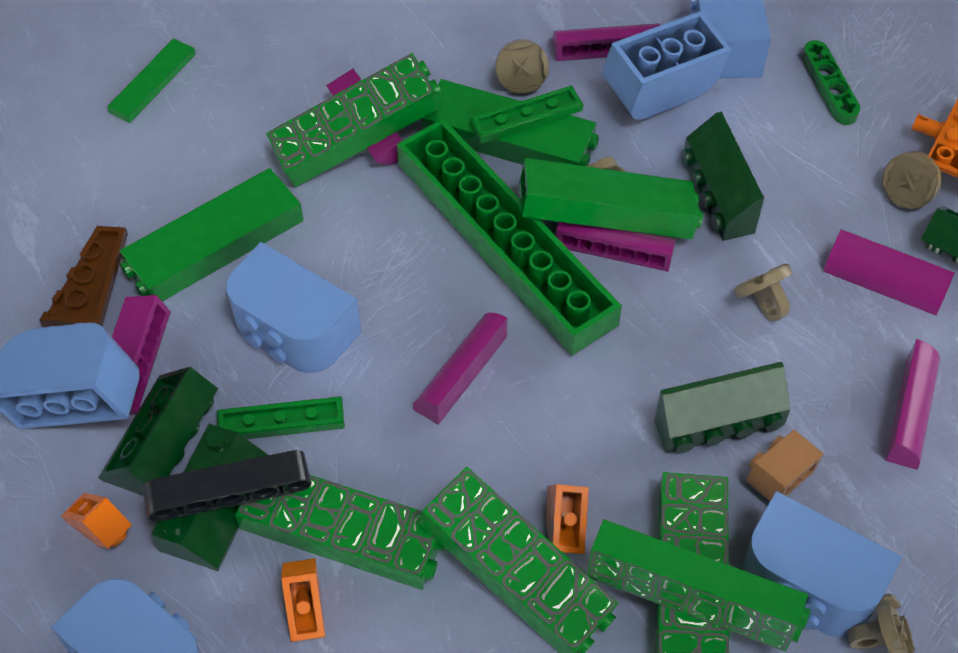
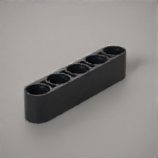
[142,450,312,521]

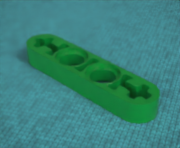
[802,40,860,125]

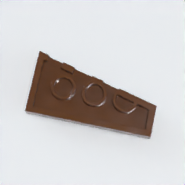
[39,226,128,327]

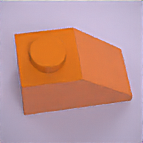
[545,484,589,554]
[61,493,132,549]
[281,558,325,642]

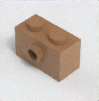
[746,430,824,501]

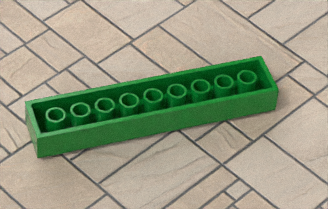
[397,118,622,356]

